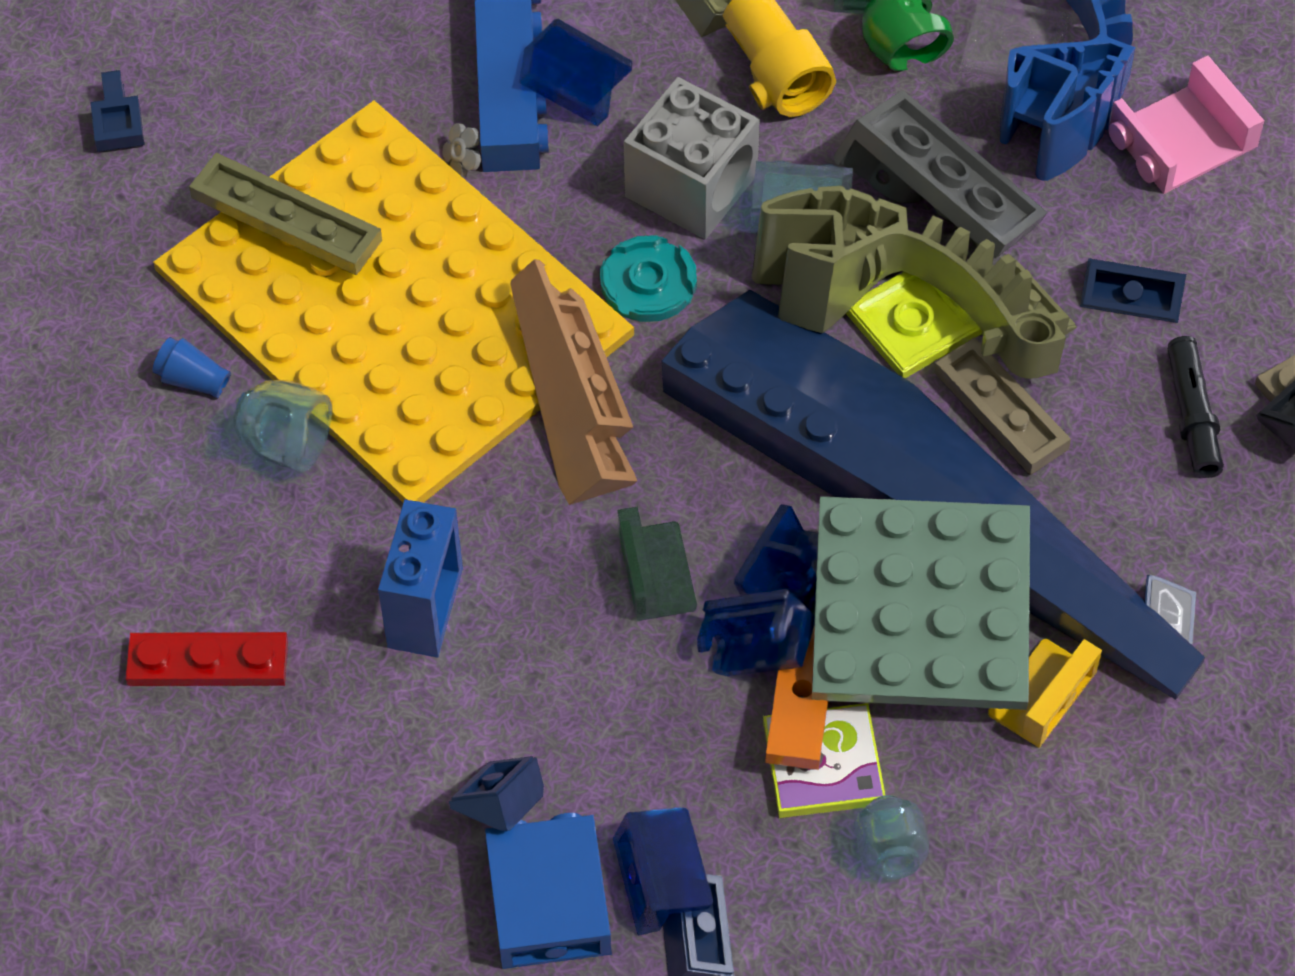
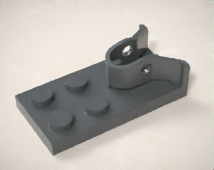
[834,90,1048,259]

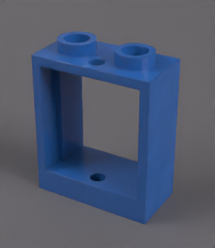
[378,499,463,658]

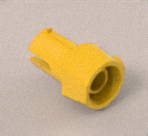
[723,0,836,117]

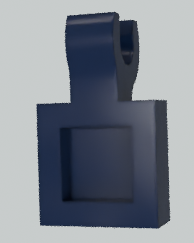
[90,70,145,152]

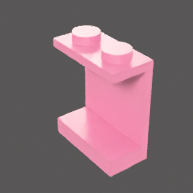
[1109,56,1264,194]

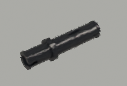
[1167,336,1224,479]

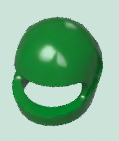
[862,0,954,71]

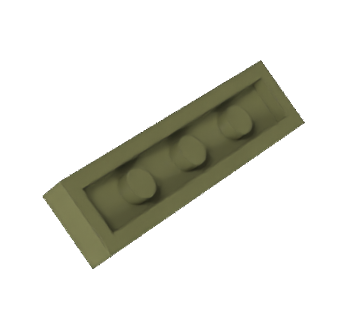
[189,152,382,275]

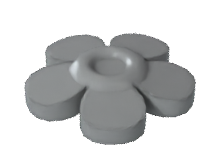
[442,123,481,178]

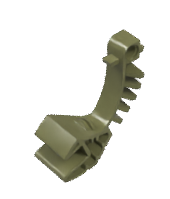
[752,186,1070,379]

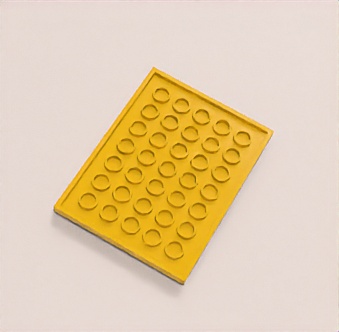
[153,100,634,503]

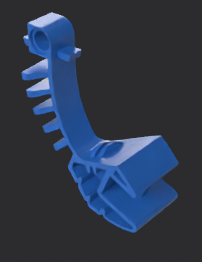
[1000,0,1135,181]

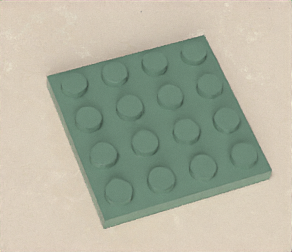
[812,497,1030,710]

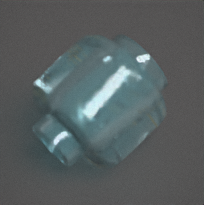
[854,795,929,880]

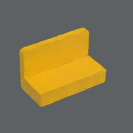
[988,639,1102,748]

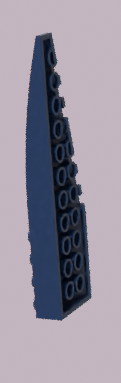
[661,290,1205,700]

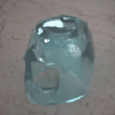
[233,380,332,472]

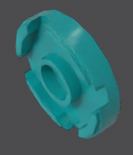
[600,235,697,322]

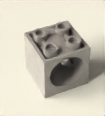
[624,77,760,240]

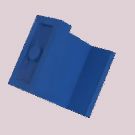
[485,813,612,969]

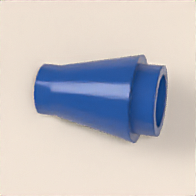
[152,337,231,398]

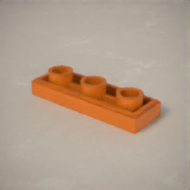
[765,619,828,770]

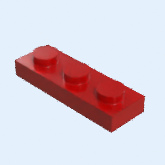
[126,632,288,686]

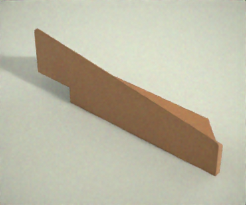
[510,259,637,505]

